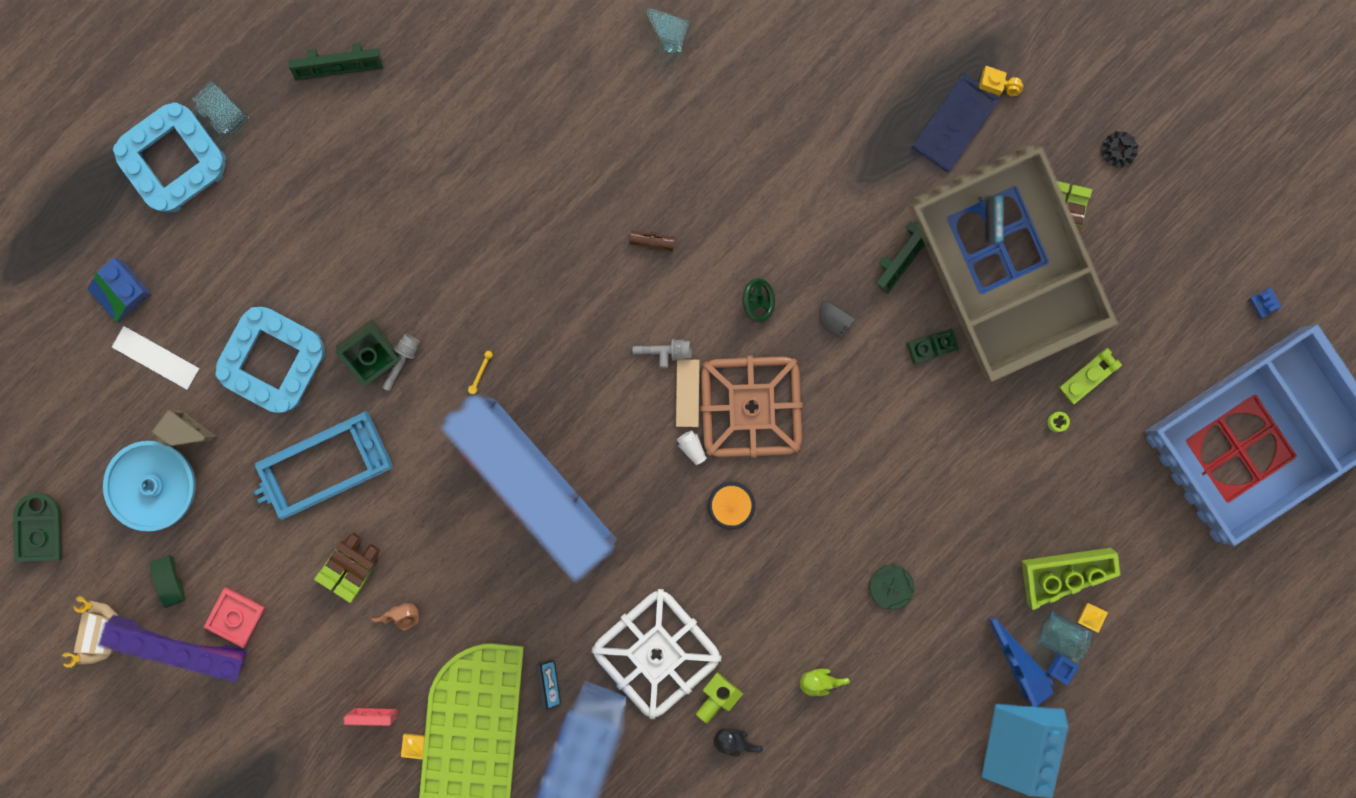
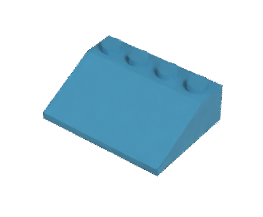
[981,704,1068,798]

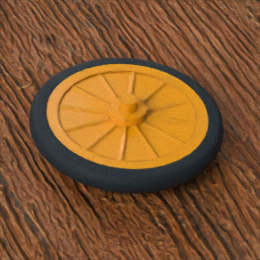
[708,482,755,529]

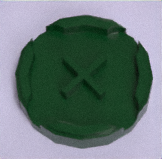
[869,564,915,610]

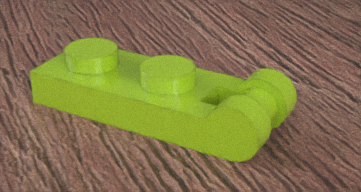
[1058,347,1122,405]

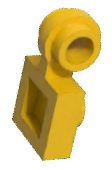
[979,66,1023,96]

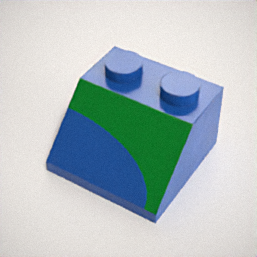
[88,258,151,323]

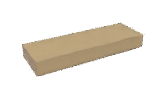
[676,359,699,427]

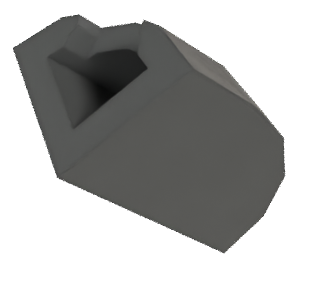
[819,301,855,339]

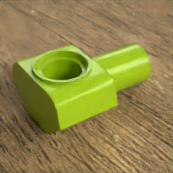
[696,673,743,724]

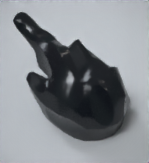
[714,728,763,757]

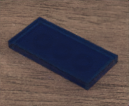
[912,73,1000,172]

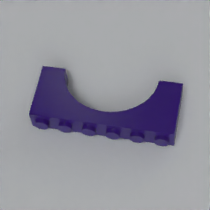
[98,615,247,682]

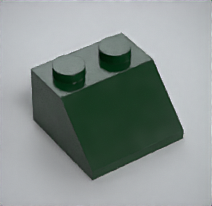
[335,319,400,387]

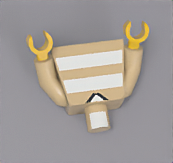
[62,596,118,667]

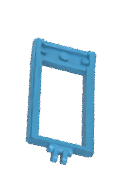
[253,411,393,520]

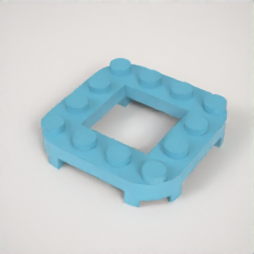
[113,103,226,212]
[215,307,326,413]

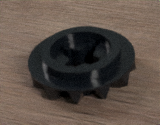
[1102,131,1138,167]

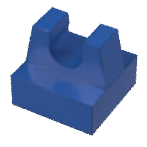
[1249,287,1282,318]
[1047,653,1079,685]

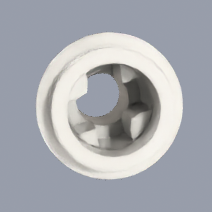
[677,430,707,465]

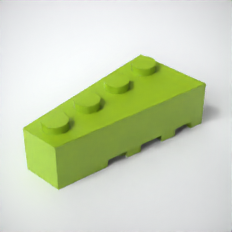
[1022,548,1120,610]

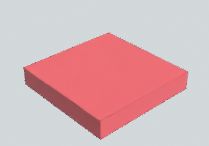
[203,587,266,648]
[344,708,398,725]

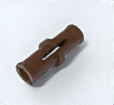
[629,230,675,251]

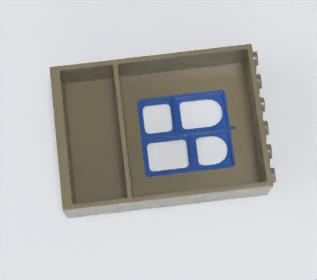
[907,145,1118,382]

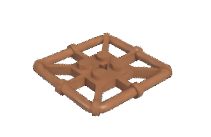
[700,355,803,459]

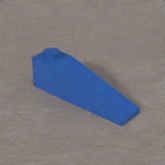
[988,617,1054,707]

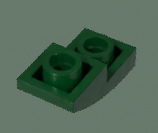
[906,328,959,364]
[149,555,186,608]

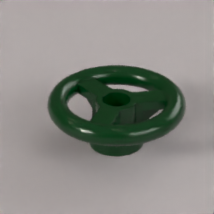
[742,278,775,323]

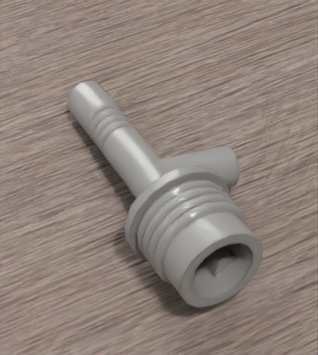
[382,334,420,391]
[632,339,692,368]

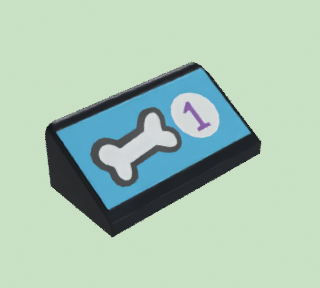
[985,195,1003,244]
[536,660,561,710]

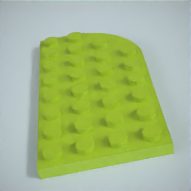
[419,643,524,798]

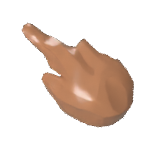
[371,603,419,631]

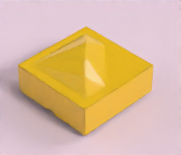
[1077,602,1108,633]
[401,733,425,760]

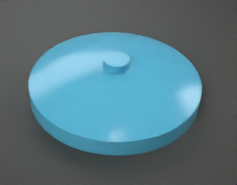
[103,441,196,531]

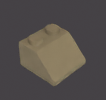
[152,410,217,446]

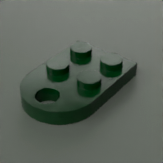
[13,493,62,562]

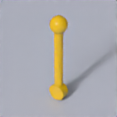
[468,351,493,394]

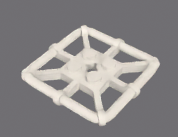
[592,589,722,719]

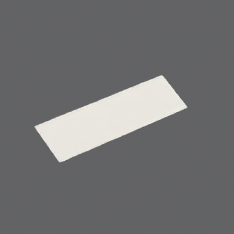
[112,326,199,389]

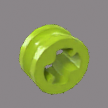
[1047,412,1070,432]

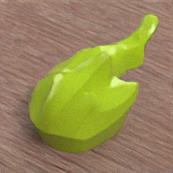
[800,669,850,696]

